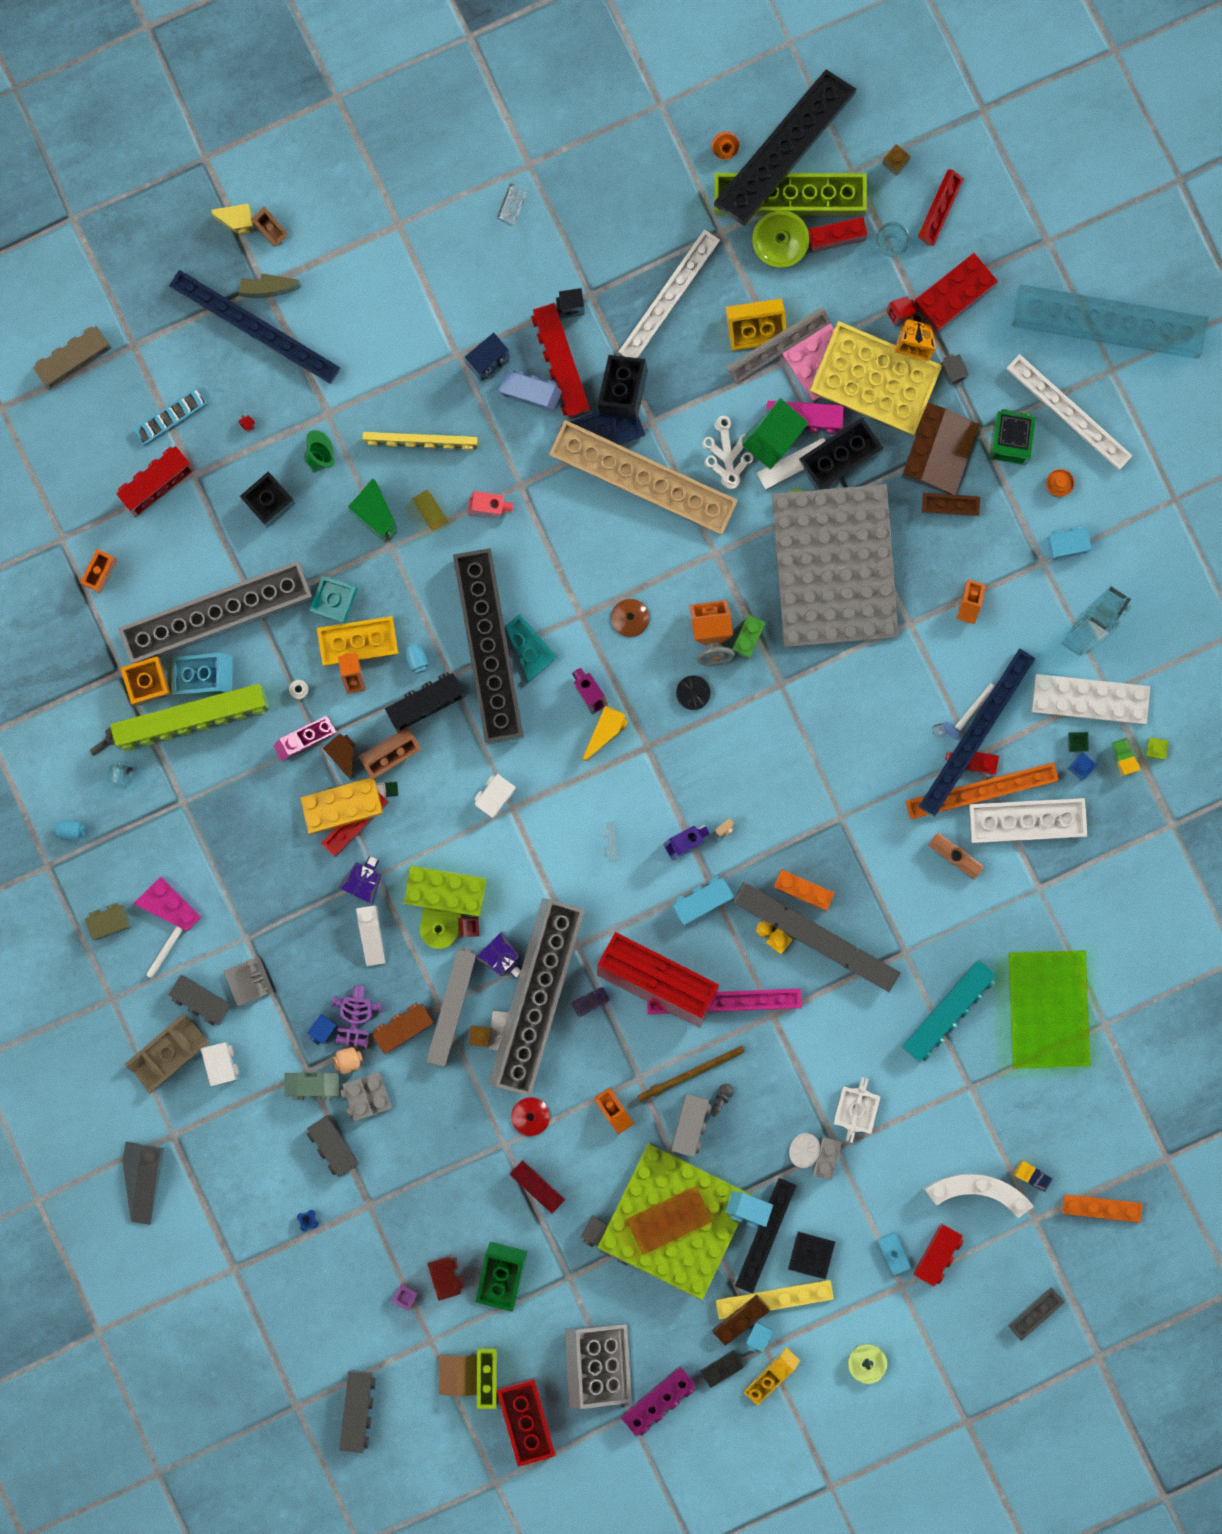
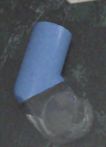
[932,722,961,740]

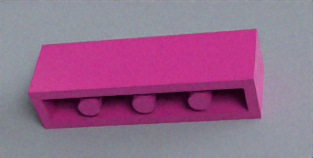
[766,401,844,434]

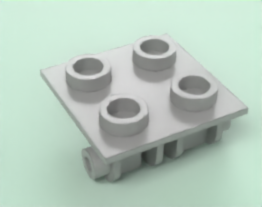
[224,957,273,1006]

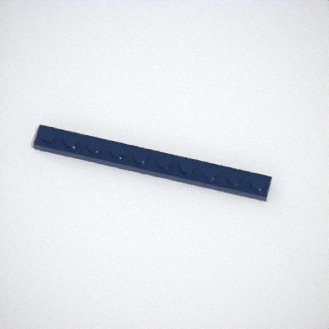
[169,270,341,385]
[918,648,1036,817]

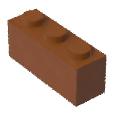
[372,1002,434,1054]

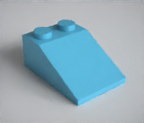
[171,653,233,695]

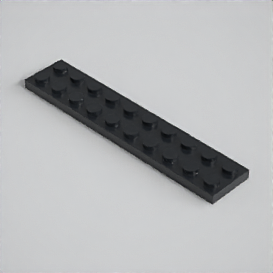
[714,69,856,226]

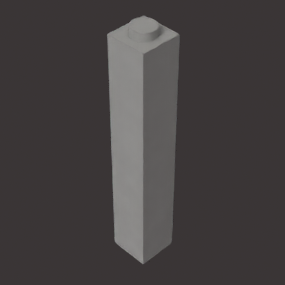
[426,947,477,1067]

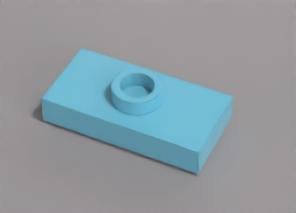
[877,1232,911,1276]

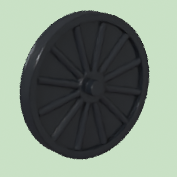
[676,675,711,710]

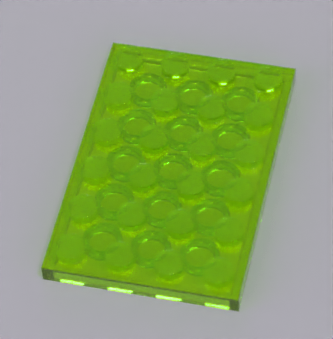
[1008,950,1091,1069]

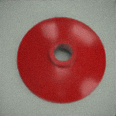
[511,1097,550,1136]

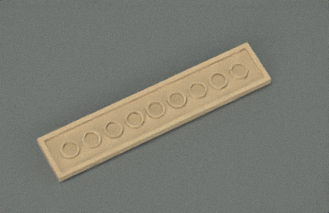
[549,420,738,535]

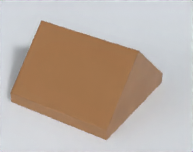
[439,1354,477,1397]

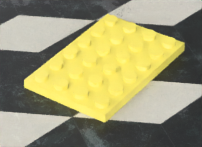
[809,321,942,436]

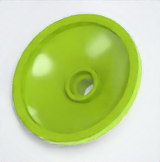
[752,210,809,268]

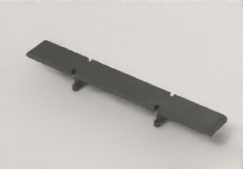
[732,882,901,993]

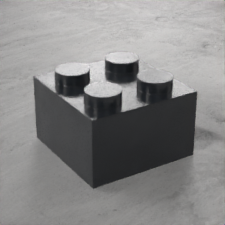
[240,471,295,528]

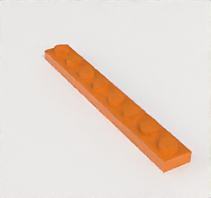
[905,762,1059,820]

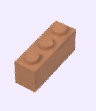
[358,727,422,779]

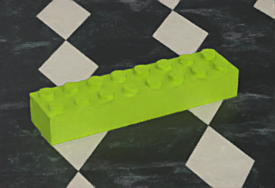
[714,173,867,216]
[110,683,269,752]

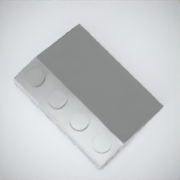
[565,1324,632,1409]

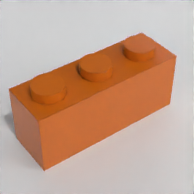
[773,870,835,911]

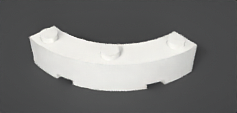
[923,1174,1034,1218]

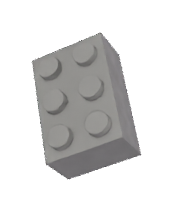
[671,1093,711,1157]

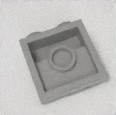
[340,1072,392,1121]

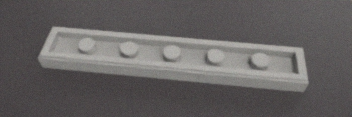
[726,307,831,384]

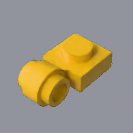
[755,920,793,954]

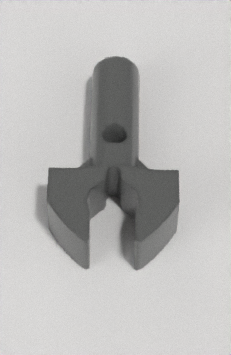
[90,728,116,756]

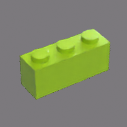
[477,1347,497,1409]

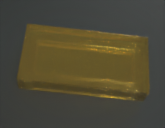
[412,489,448,532]

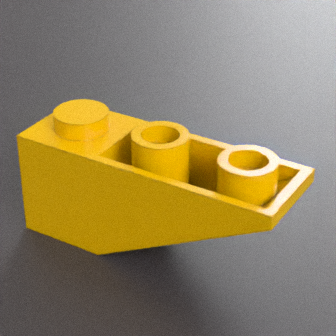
[744,1347,801,1406]

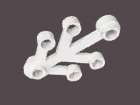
[702,416,753,489]

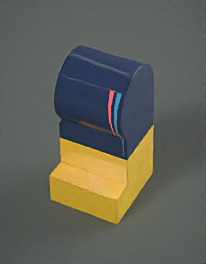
[1013,1160,1052,1192]

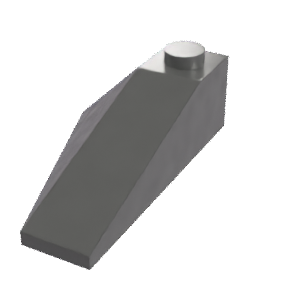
[122,1141,164,1225]

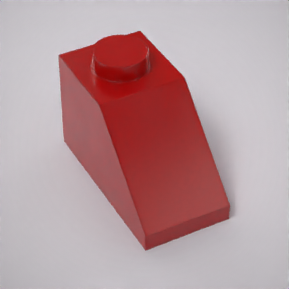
[886,296,917,327]

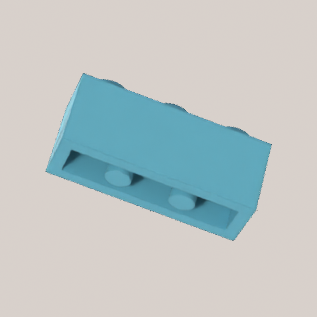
[672,876,734,926]

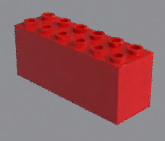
[597,932,719,1028]

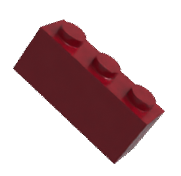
[509,1160,565,1214]

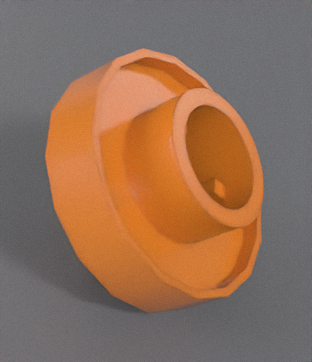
[711,131,740,160]
[1046,469,1074,498]

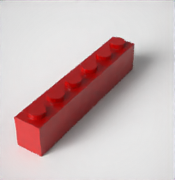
[530,303,590,420]

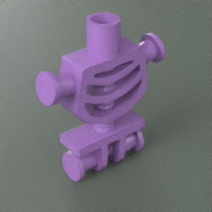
[331,986,382,1049]

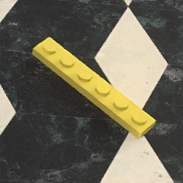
[363,432,478,451]
[716,1280,834,1319]

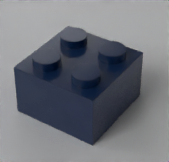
[465,332,510,381]

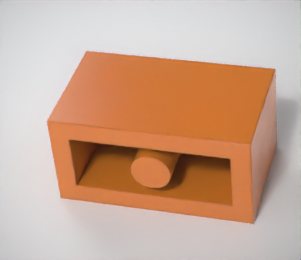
[80,549,117,594]

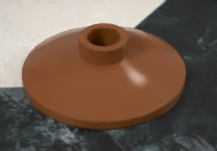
[611,599,649,637]

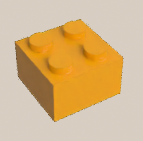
[121,657,171,706]

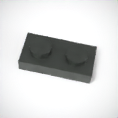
[700,1350,744,1388]

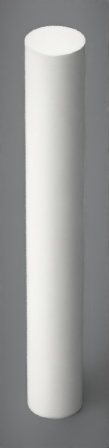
[955,683,995,731]
[146,926,183,979]

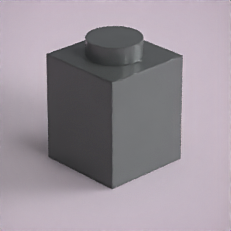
[941,354,969,386]

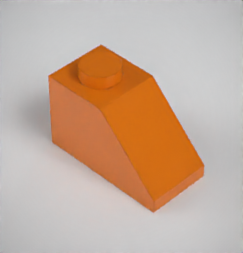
[956,579,986,624]
[338,653,366,694]
[594,1087,634,1135]

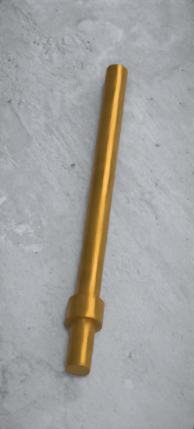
[637,1046,745,1102]

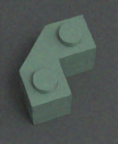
[284,1073,339,1100]

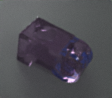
[571,987,610,1018]

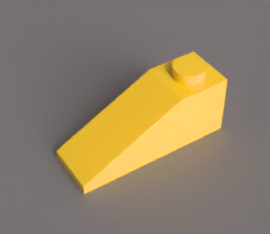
[583,706,628,761]

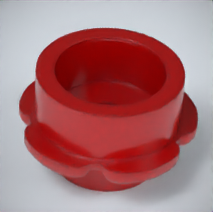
[238,415,255,432]

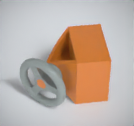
[689,600,735,666]

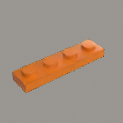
[1062,1194,1142,1222]

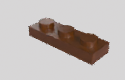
[921,493,980,517]
[712,1295,770,1346]

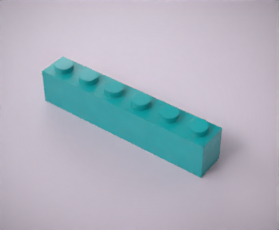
[901,960,996,1062]

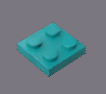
[309,576,358,624]

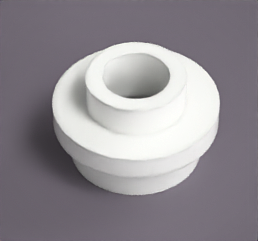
[289,680,309,699]

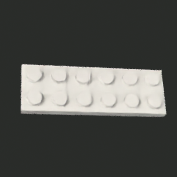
[1031,674,1150,725]
[969,798,1087,843]

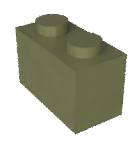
[85,903,131,941]

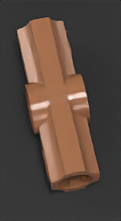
[928,832,984,880]

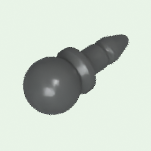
[712,1084,734,1117]

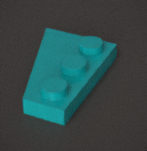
[505,614,558,682]

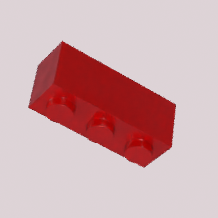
[808,217,868,253]
[913,1223,964,1287]

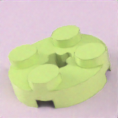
[848,1344,887,1384]

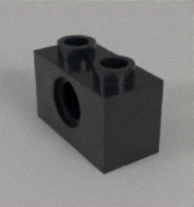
[556,288,585,318]

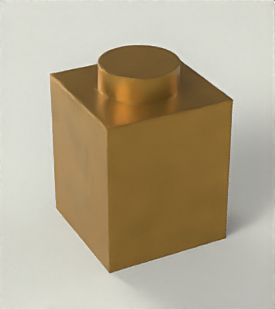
[882,144,911,176]
[469,1026,491,1047]

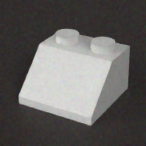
[201,1042,239,1086]

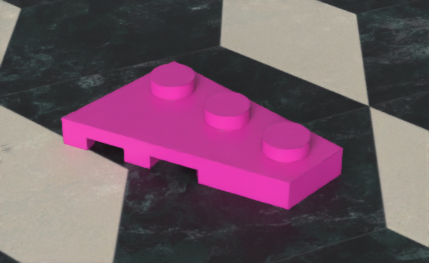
[133,877,202,931]

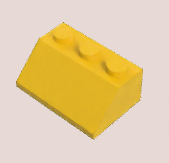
[725,298,787,351]

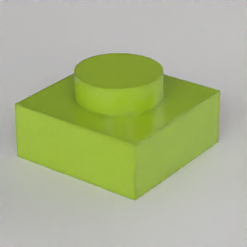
[1145,737,1169,760]

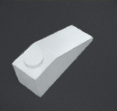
[356,906,385,966]

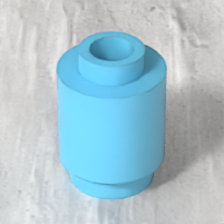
[405,644,429,674]
[56,820,85,841]

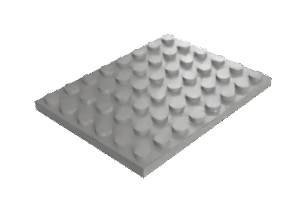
[772,484,899,647]

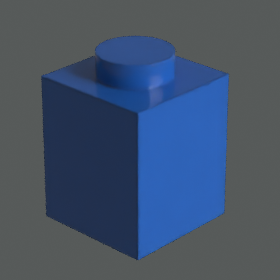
[1067,753,1097,781]
[308,1014,338,1045]

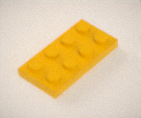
[317,616,399,666]
[300,777,383,835]

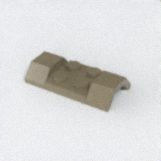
[125,1014,209,1094]

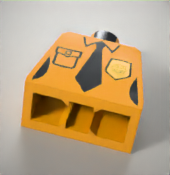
[895,316,936,361]

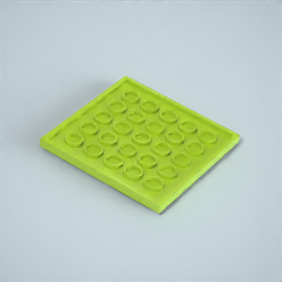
[597,1143,752,1301]

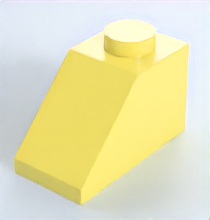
[211,204,254,235]

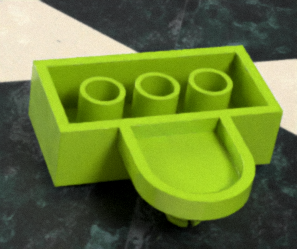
[404,866,487,949]

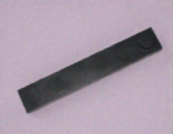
[735,1177,797,1294]

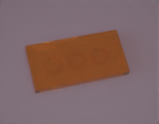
[626,1186,713,1255]

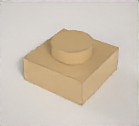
[714,818,734,837]

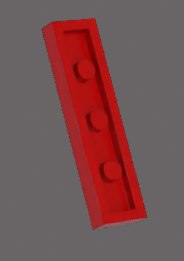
[917,169,964,246]
[321,792,389,857]

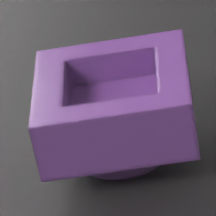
[392,1284,418,1311]

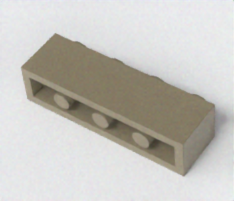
[33,326,112,390]

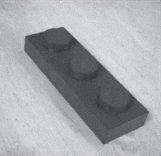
[1008,1287,1065,1341]

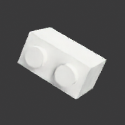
[474,774,516,819]

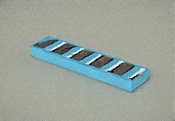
[133,388,207,446]

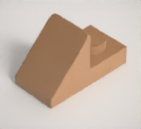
[250,207,288,247]

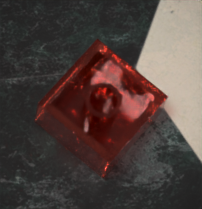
[427,1254,465,1301]

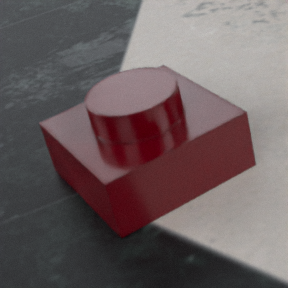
[458,917,480,937]

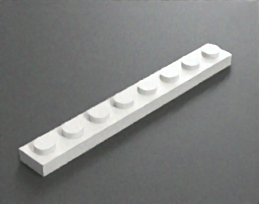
[618,229,720,358]
[1006,354,1133,470]

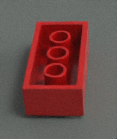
[914,253,998,333]
[116,446,195,517]
[497,1377,556,1467]

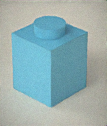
[745,1322,773,1353]

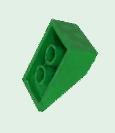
[742,398,809,470]
[475,1242,527,1312]

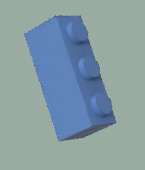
[498,370,562,412]

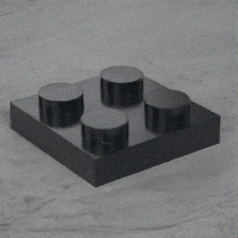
[788,1231,835,1280]

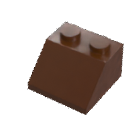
[323,733,356,780]

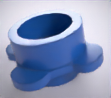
[297,1210,319,1232]

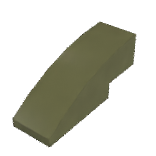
[239,274,301,298]

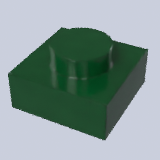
[1068,732,1089,752]

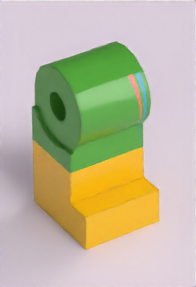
[1112,738,1141,777]

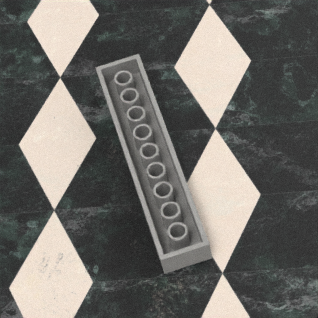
[118,561,313,664]
[488,898,585,1097]

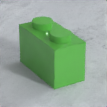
[733,615,765,660]

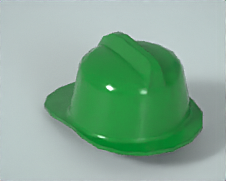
[304,430,334,473]

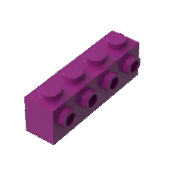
[621,1366,696,1436]

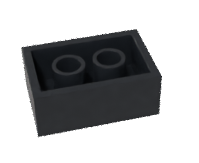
[597,355,648,420]

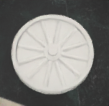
[789,1133,820,1168]

